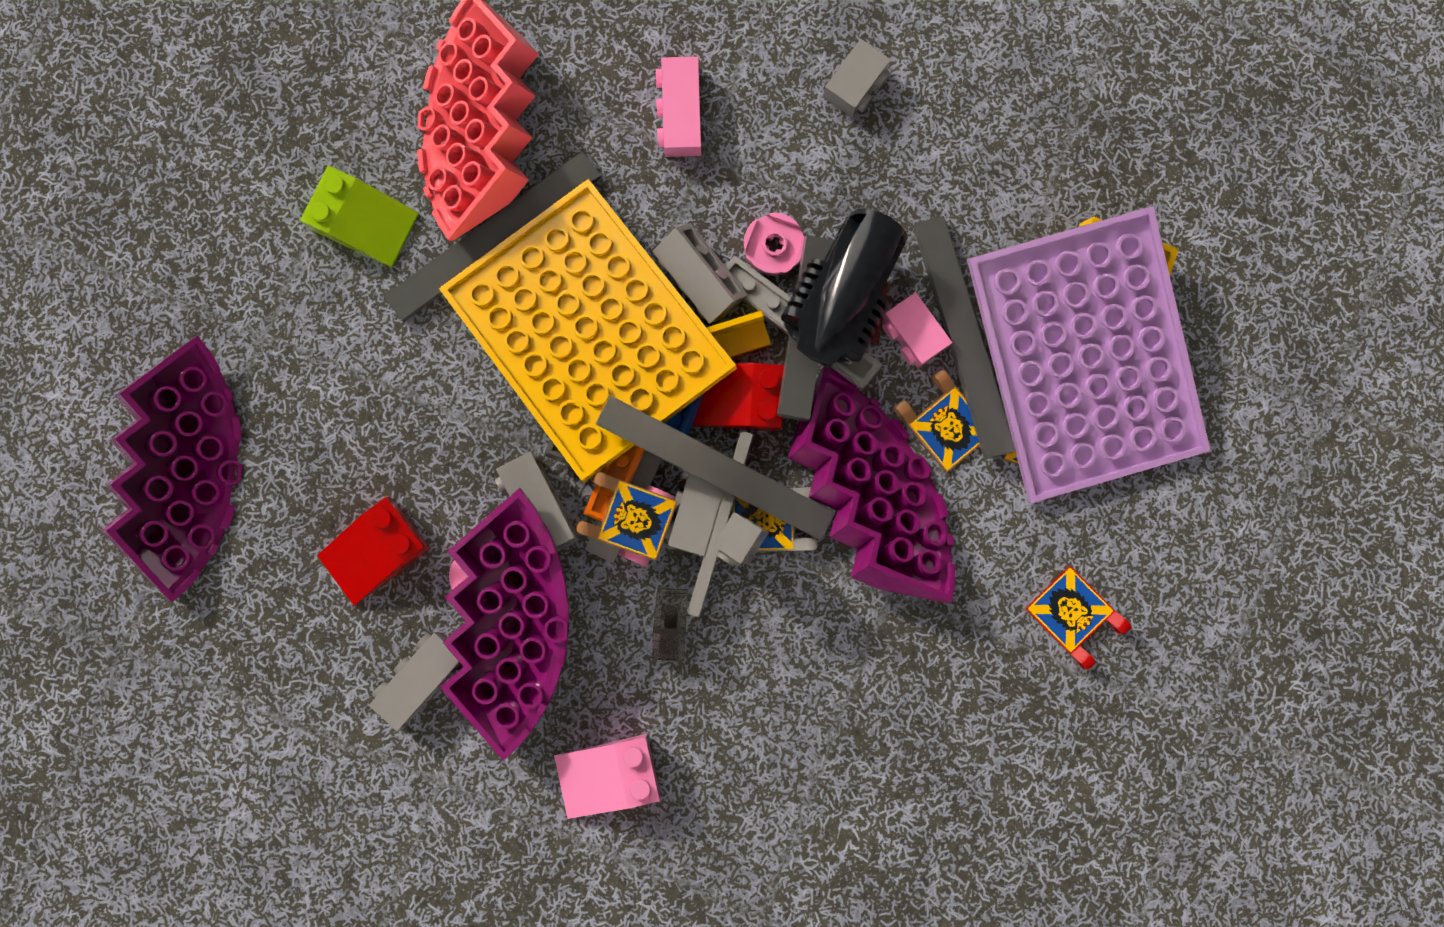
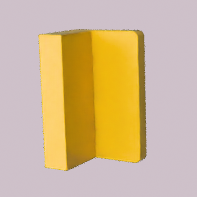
[707,310,771,358]

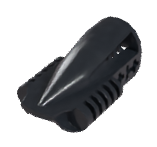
[781,209,908,367]

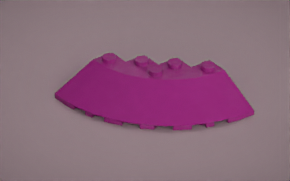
[101,335,242,603]
[788,366,955,603]
[440,488,569,761]

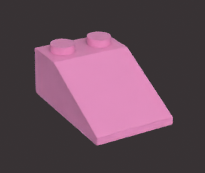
[554,734,661,819]

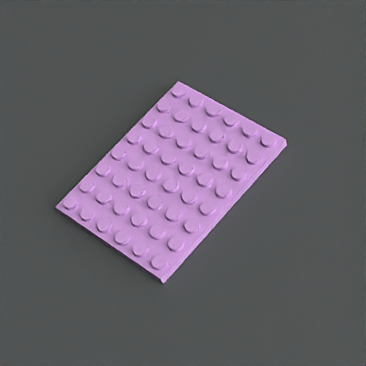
[967,206,1210,503]

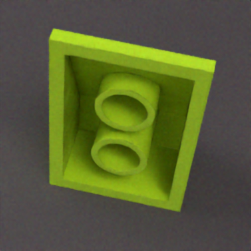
[300,165,419,268]

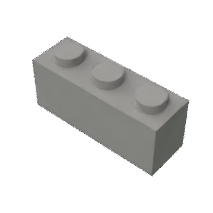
[652,223,748,324]
[665,470,724,557]
[713,512,769,566]
[368,632,461,731]

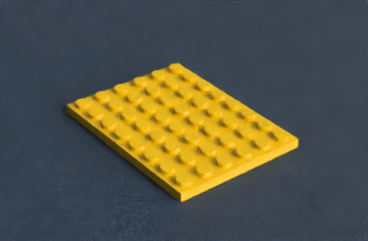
[439,179,737,483]

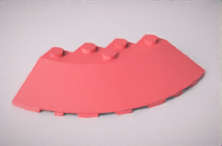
[417,0,539,241]

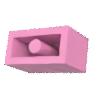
[882,292,953,368]

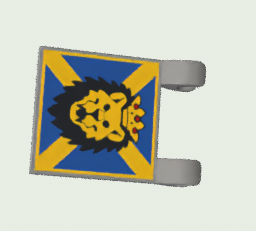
[732,487,817,552]

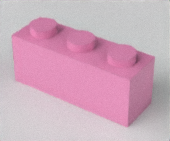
[656,57,701,157]

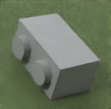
[823,39,891,118]

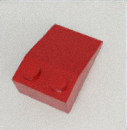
[692,363,784,432]
[317,497,431,606]

